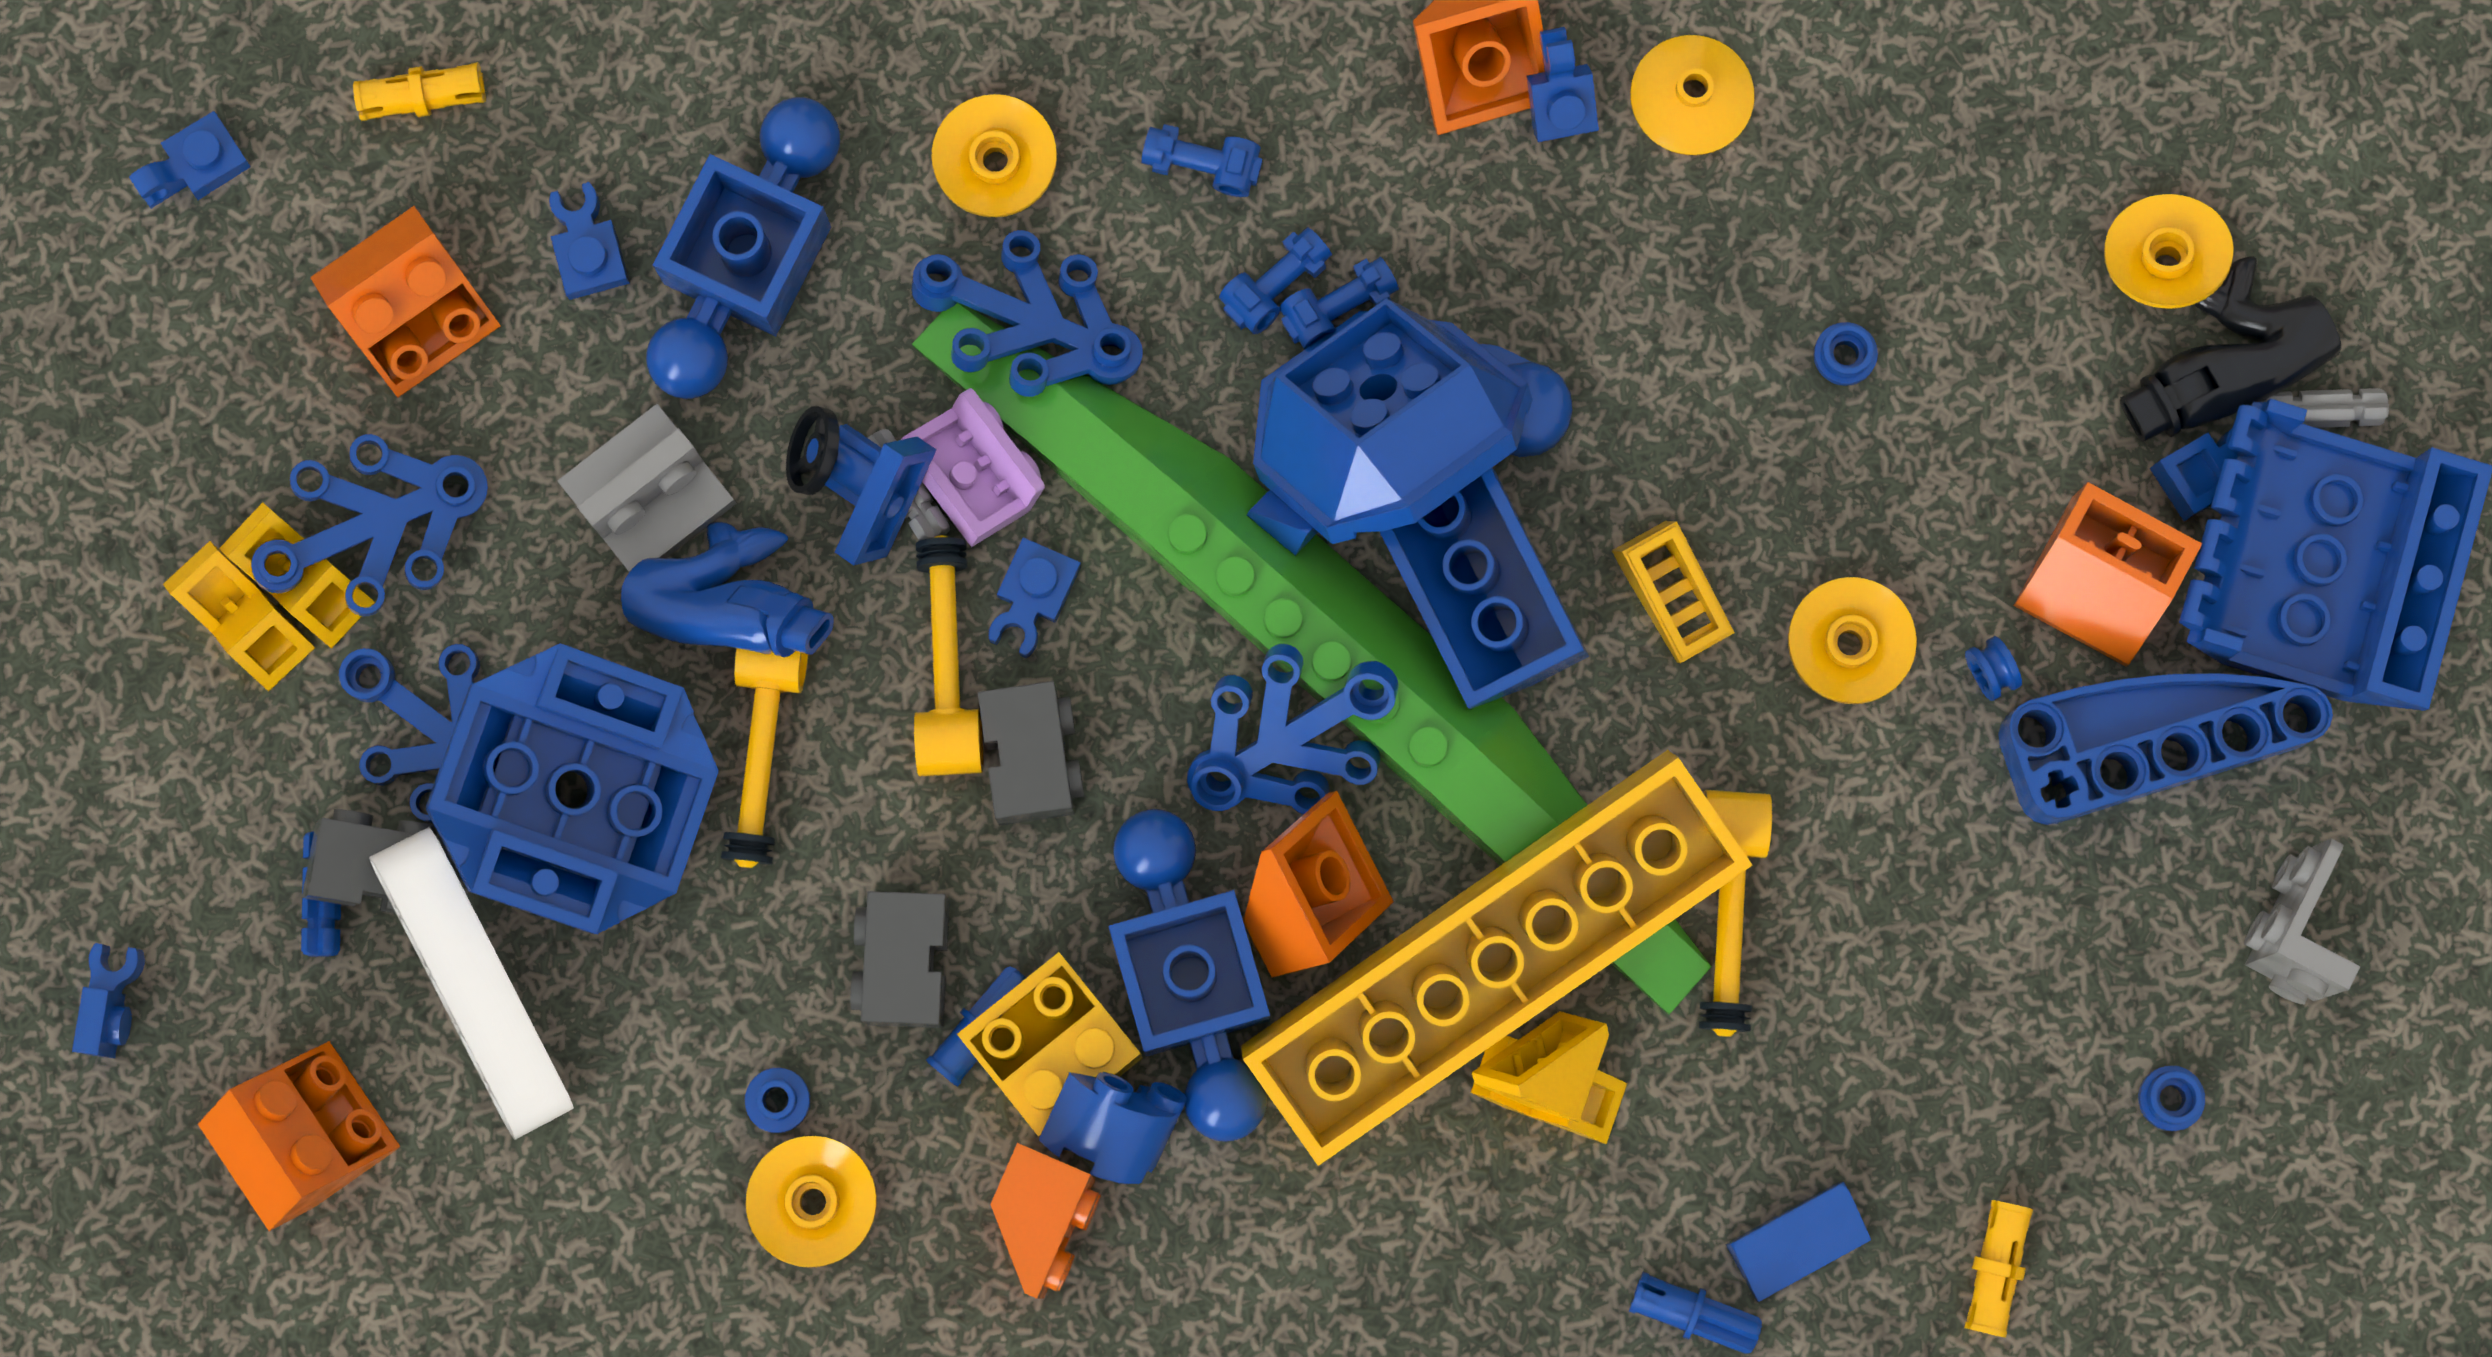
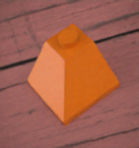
[1413,0,1545,135]
[1243,791,1394,978]

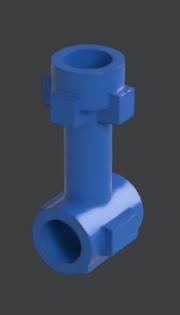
[1141,124,1262,197]
[1219,227,1332,334]
[1280,257,1399,350]

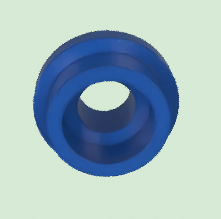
[1814,322,1878,386]
[2138,1066,2205,1131]
[745,1068,811,1133]

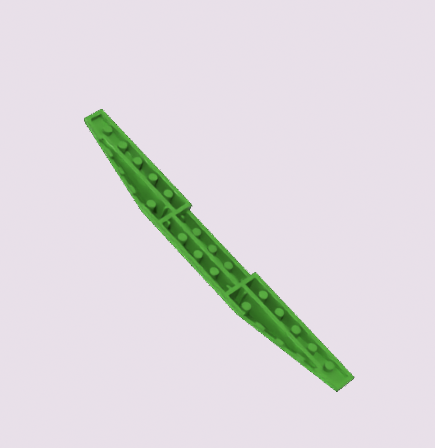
[912,302,1712,1015]

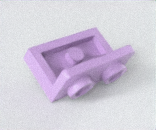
[901,388,1045,547]

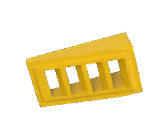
[1612,521,1735,663]

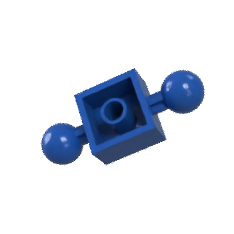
[646,97,840,399]
[1108,809,1270,1142]

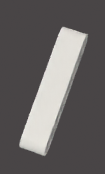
[369,827,574,1140]

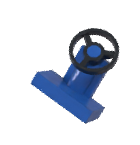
[786,406,937,566]

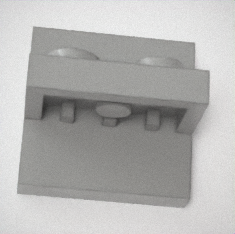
[557,404,737,572]

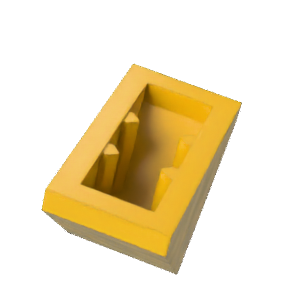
[1472,1011,1609,1122]

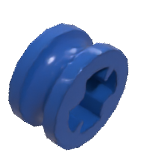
[1965,636,2022,701]

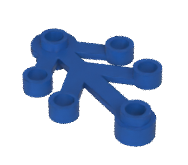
[911,230,1143,397]
[251,434,488,616]
[339,644,480,823]
[1187,644,1399,814]

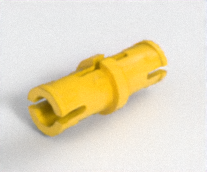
[353,62,486,121]
[1964,1200,2033,1338]

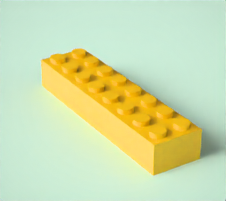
[1241,750,1753,1166]

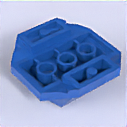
[1253,298,1533,544]
[425,643,719,934]

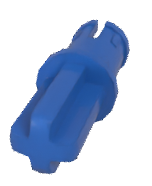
[926,966,1027,1087]
[1629,1271,1762,1354]

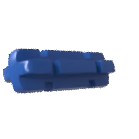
[301,831,341,957]

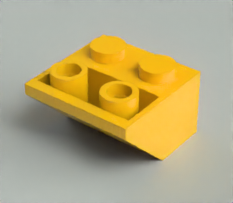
[957,952,1143,1137]

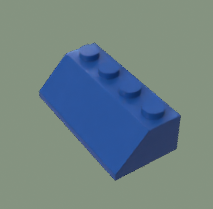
[1379,467,1589,710]

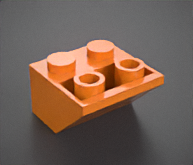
[310,206,501,398]
[2014,482,2202,667]
[198,1041,400,1231]
[990,1143,1101,1299]

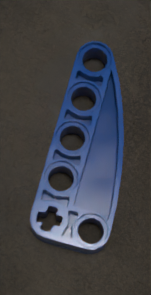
[1998,673,2333,825]

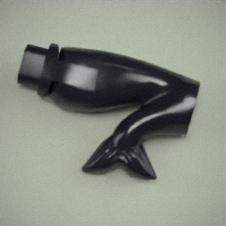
[2120,256,2341,442]

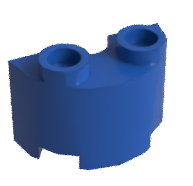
[1039,1072,1187,1184]

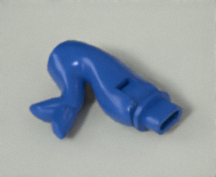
[621,522,834,657]

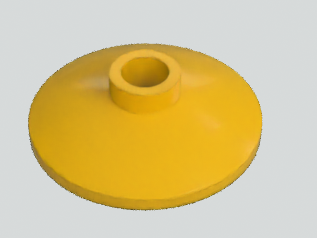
[1630,35,1754,155]
[932,94,1057,217]
[2104,194,2234,309]
[1788,577,1917,704]
[746,1136,877,1267]

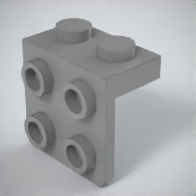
[2244,838,2360,1004]

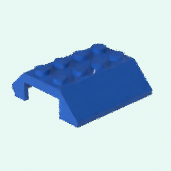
[2179,398,2492,711]

